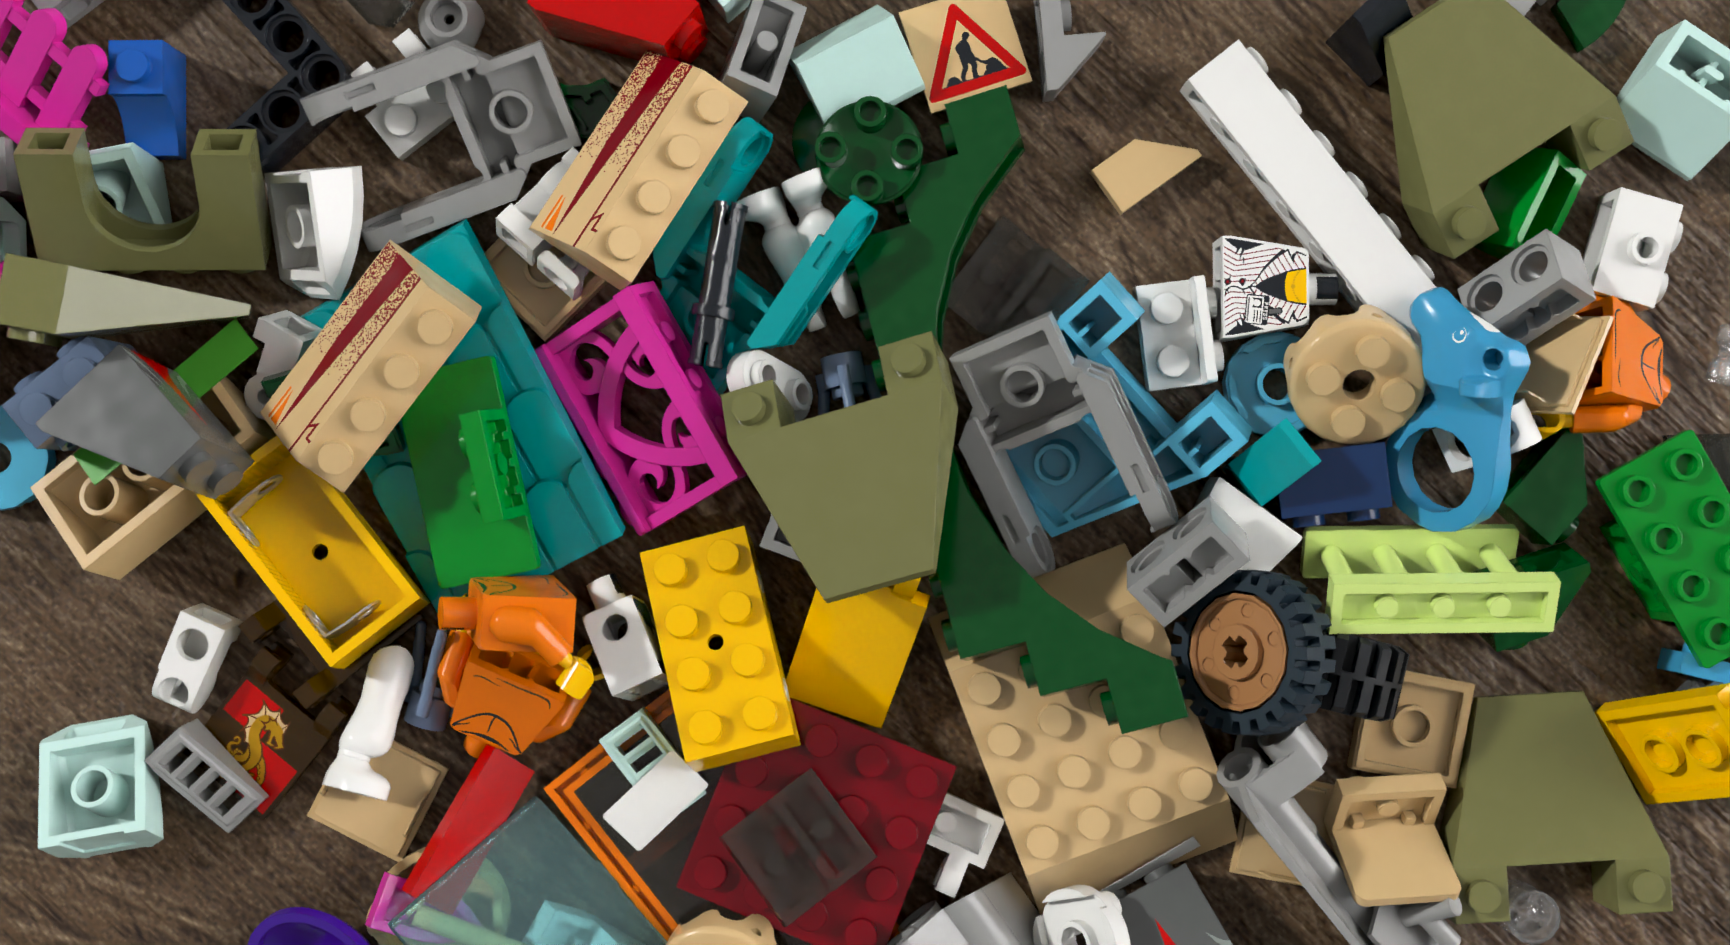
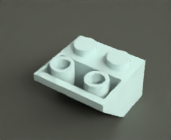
[1616,20,1730,181]

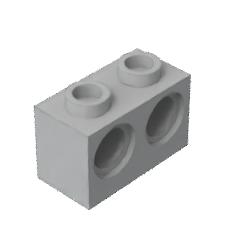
[1458,229,1596,345]
[1127,495,1250,627]

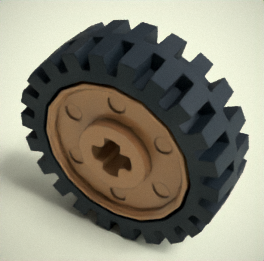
[1171,570,1336,736]

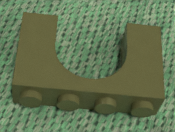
[13,128,272,274]

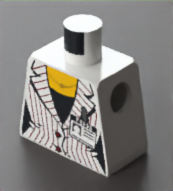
[1212,236,1339,342]

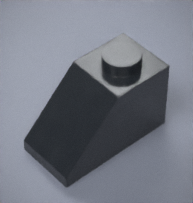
[1325,0,1413,87]

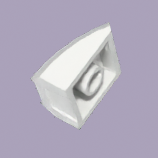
[264,166,364,300]

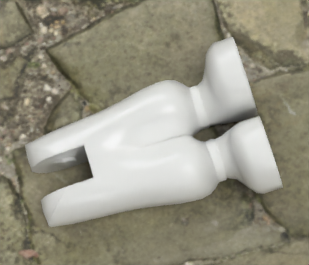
[735,167,860,332]
[322,646,415,801]

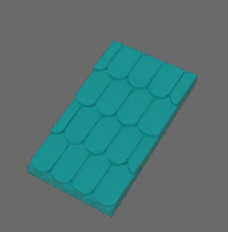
[300,218,625,614]

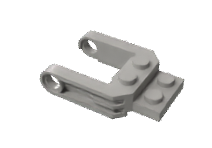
[300,40,582,252]
[949,311,1178,578]

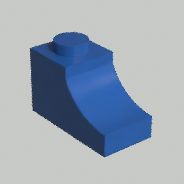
[108,40,186,160]

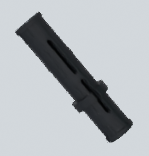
[687,200,748,369]

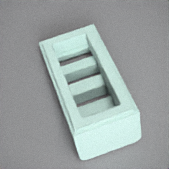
[598,707,707,812]

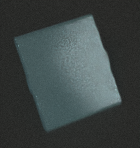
[387,796,667,945]

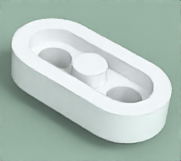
[726,350,813,422]

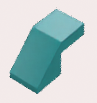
[1223,418,1322,507]

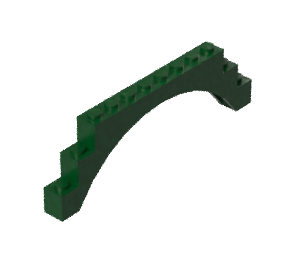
[846,85,1189,734]

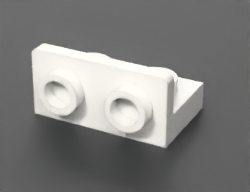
[1133,275,1224,392]

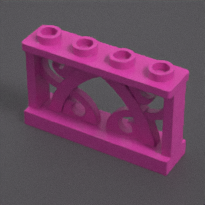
[535,281,747,536]

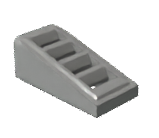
[144,718,269,833]

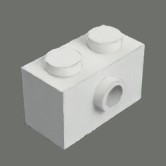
[1582,187,1683,313]

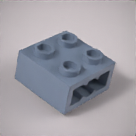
[1,336,138,451]

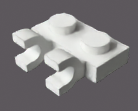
[350,28,455,161]
[927,792,1005,898]

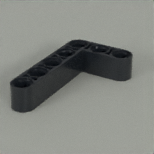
[222,0,354,180]

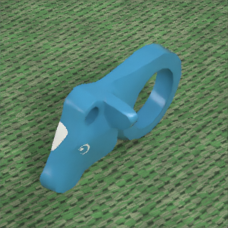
[1386,287,1531,532]

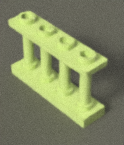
[1300,524,1561,634]

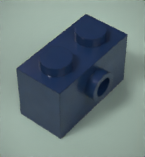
[1277,442,1393,528]

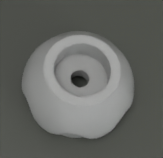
[418,0,485,48]

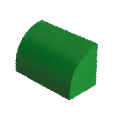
[1474,147,1587,259]

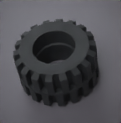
[1315,629,1410,722]

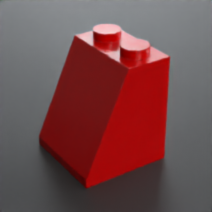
[527,0,708,64]

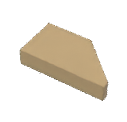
[1090,139,1202,215]

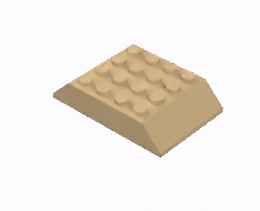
[927,543,1238,915]

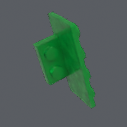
[401,356,541,589]
[1596,430,1730,668]

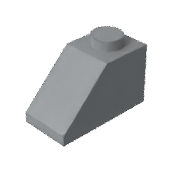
[718,0,807,123]

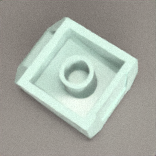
[38,714,164,858]

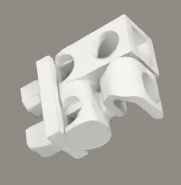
[496,147,590,300]

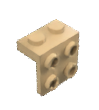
[1323,773,1461,907]

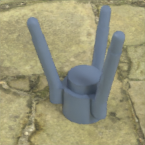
[815,351,882,415]
[404,620,454,731]

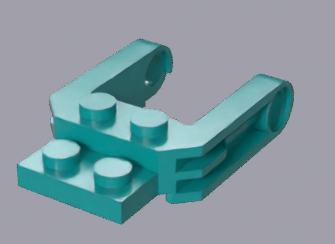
[653,117,878,394]

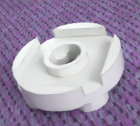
[1033,885,1131,945]

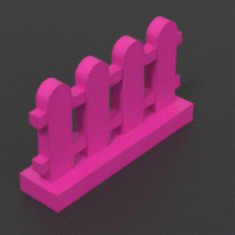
[0,0,110,147]

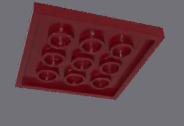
[676,698,957,945]

